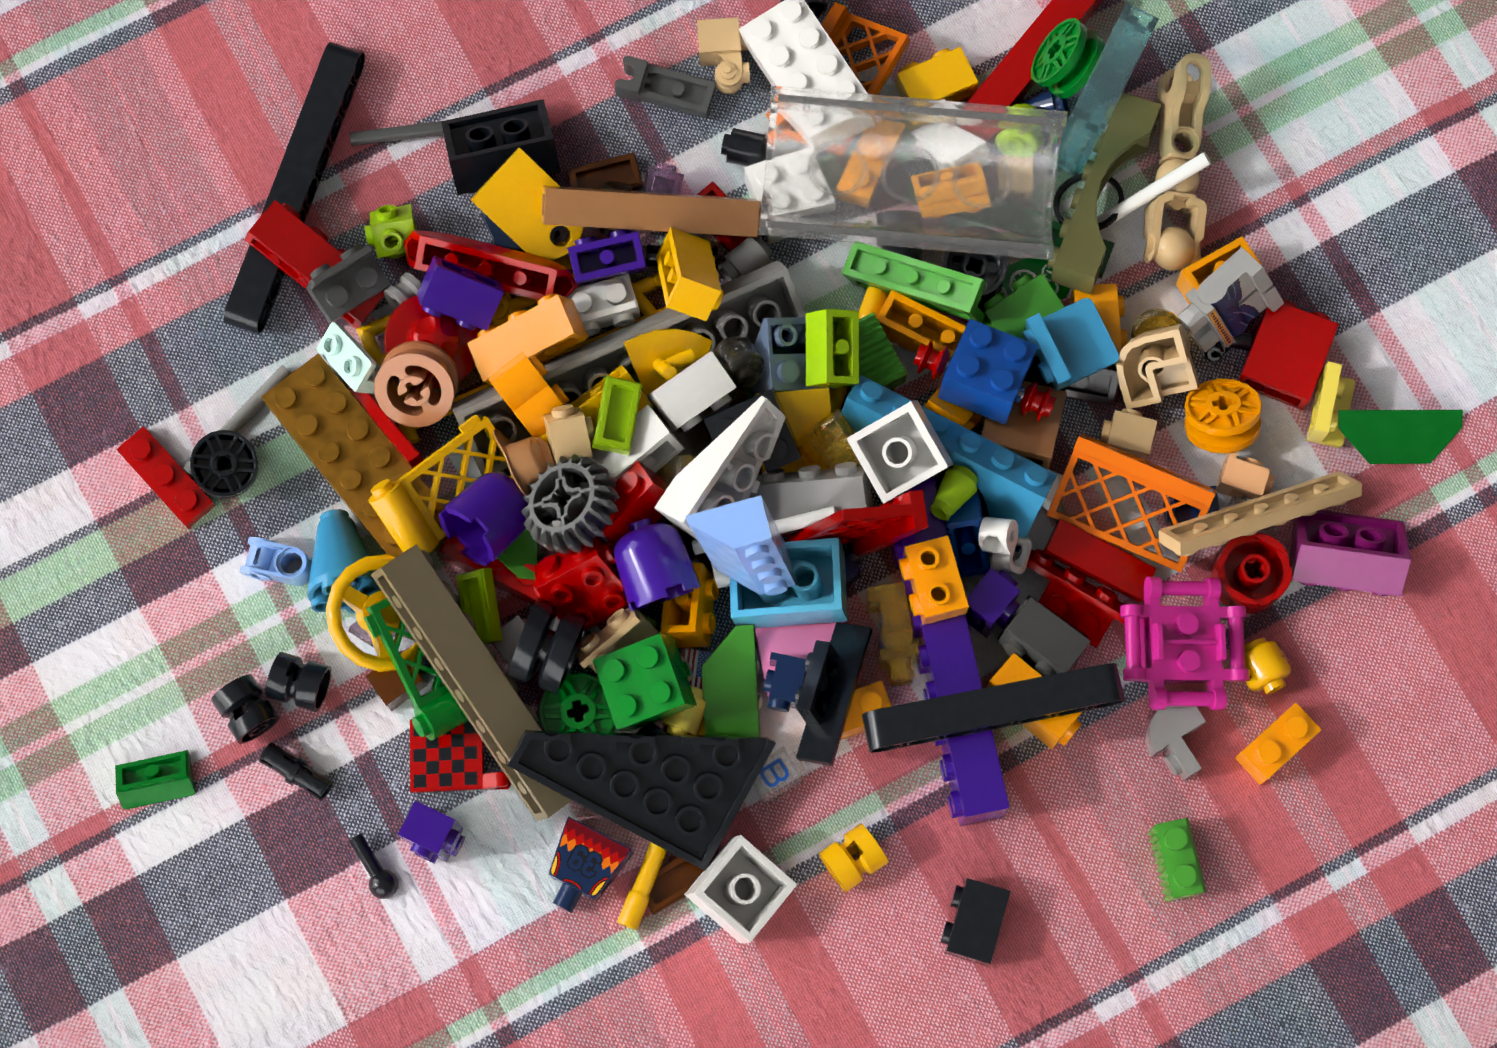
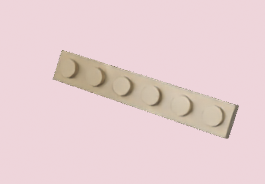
[1159,471,1362,556]

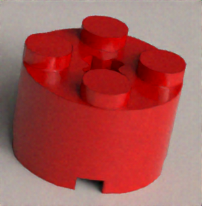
[1211,533,1292,614]

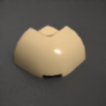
[1116,324,1199,409]

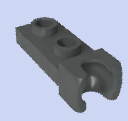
[615,56,716,119]

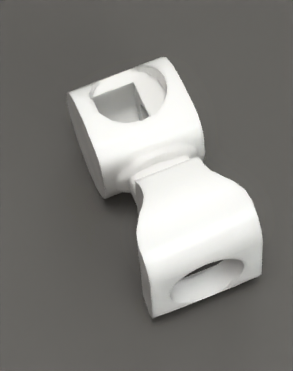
[978,516,1032,574]

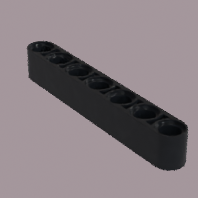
[862,663,1125,753]

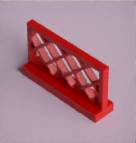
[784,490,928,557]

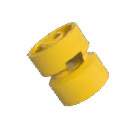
[818,823,889,893]

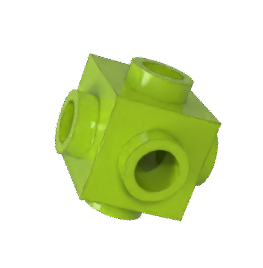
[364,204,417,259]

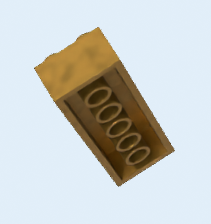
[261,353,445,557]

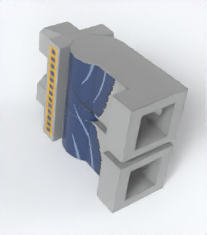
[1177,247,1284,352]

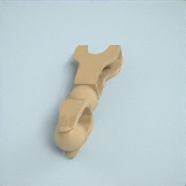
[1143,53,1212,271]

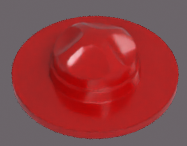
[384,295,480,389]

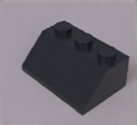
[441,99,561,195]

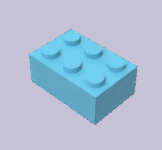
[730,537,848,629]

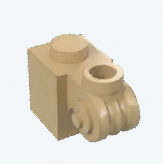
[697,17,750,95]

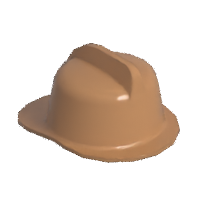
[493,429,556,496]

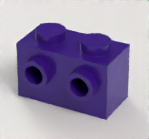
[568,229,648,286]
[417,256,504,331]
[965,568,1020,639]
[397,801,465,864]

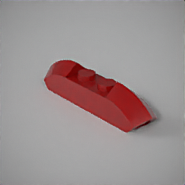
[404,230,578,300]

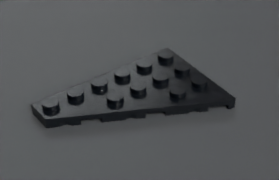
[507,730,776,871]

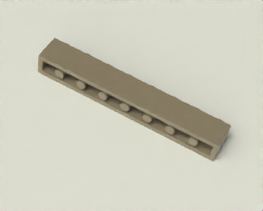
[371,544,572,821]

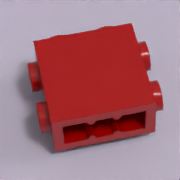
[533,536,629,631]

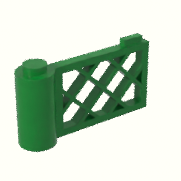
[364,598,469,741]

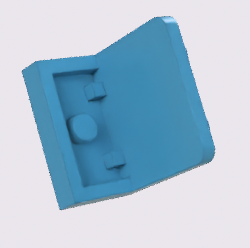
[1022,298,1119,391]

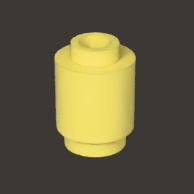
[661,685,706,735]

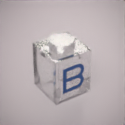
[753,746,806,806]

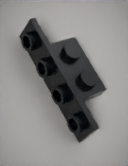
[795,622,873,766]

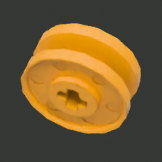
[1184,378,1262,454]

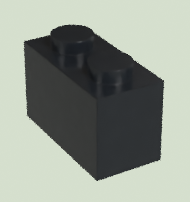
[940,878,1011,967]

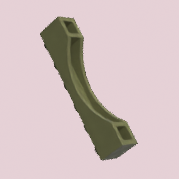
[1047,92,1162,295]

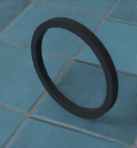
[1053,173,1124,231]

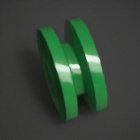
[1031,18,1105,99]
[540,673,616,733]

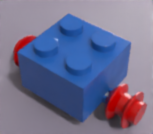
[913,319,1057,425]

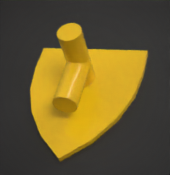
[623,328,713,404]

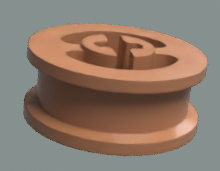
[374,341,459,427]

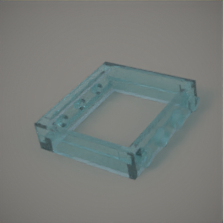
[1046,3,1159,176]

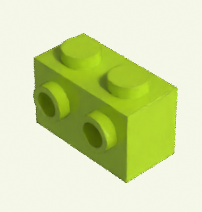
[806,309,859,388]

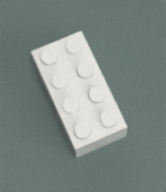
[739,0,876,153]

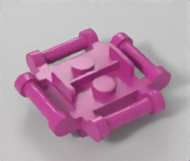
[1120,577,1250,710]

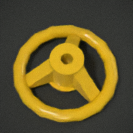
[326,554,424,672]

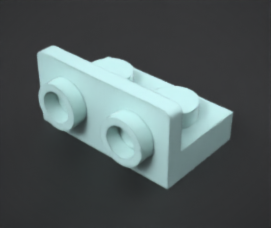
[316,322,380,394]

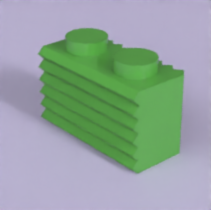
[851,312,907,390]
[1147,818,1207,902]

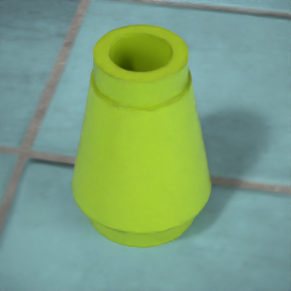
[930,465,978,521]

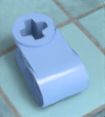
[239,537,312,586]

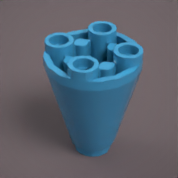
[307,509,381,613]

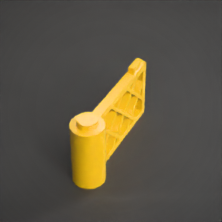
[368,415,513,554]

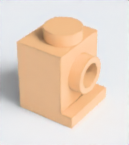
[1216,452,1275,501]

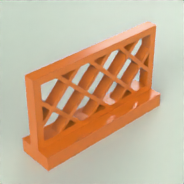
[766,2,910,155]
[1046,433,1218,573]

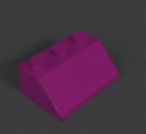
[1289,510,1411,596]

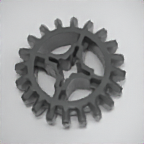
[521,454,620,555]

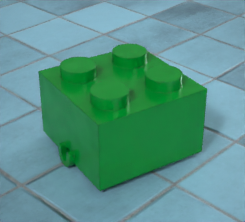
[593,633,697,732]

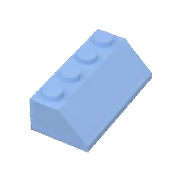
[686,495,796,596]

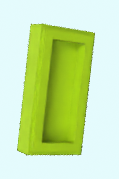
[592,376,642,456]
[456,568,503,644]

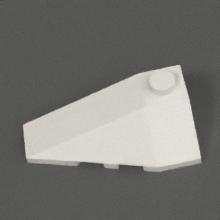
[654,396,786,540]

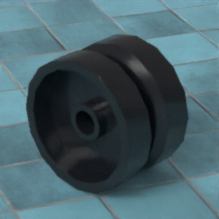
[508,600,587,695]

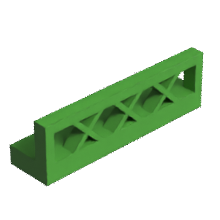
[841,240,986,323]

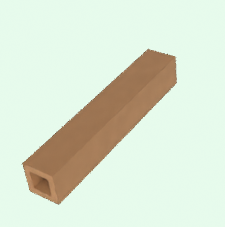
[541,186,765,237]

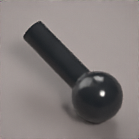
[349,833,398,899]

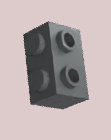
[998,597,1091,676]

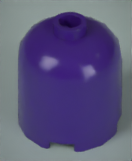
[439,472,529,566]
[613,518,701,612]

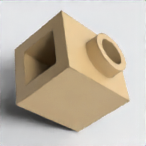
[543,405,595,465]
[1099,409,1158,460]

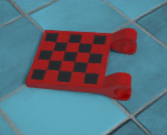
[410,719,511,793]

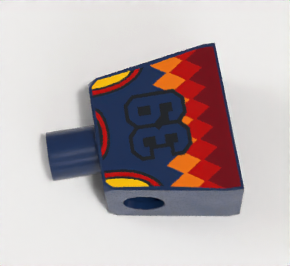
[549,816,633,913]

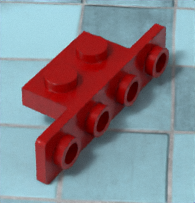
[1026,549,1126,648]

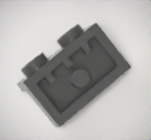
[306,244,391,324]

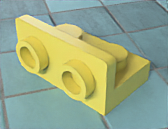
[1306,361,1355,448]

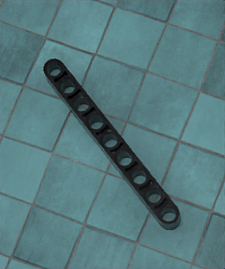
[224,42,365,334]

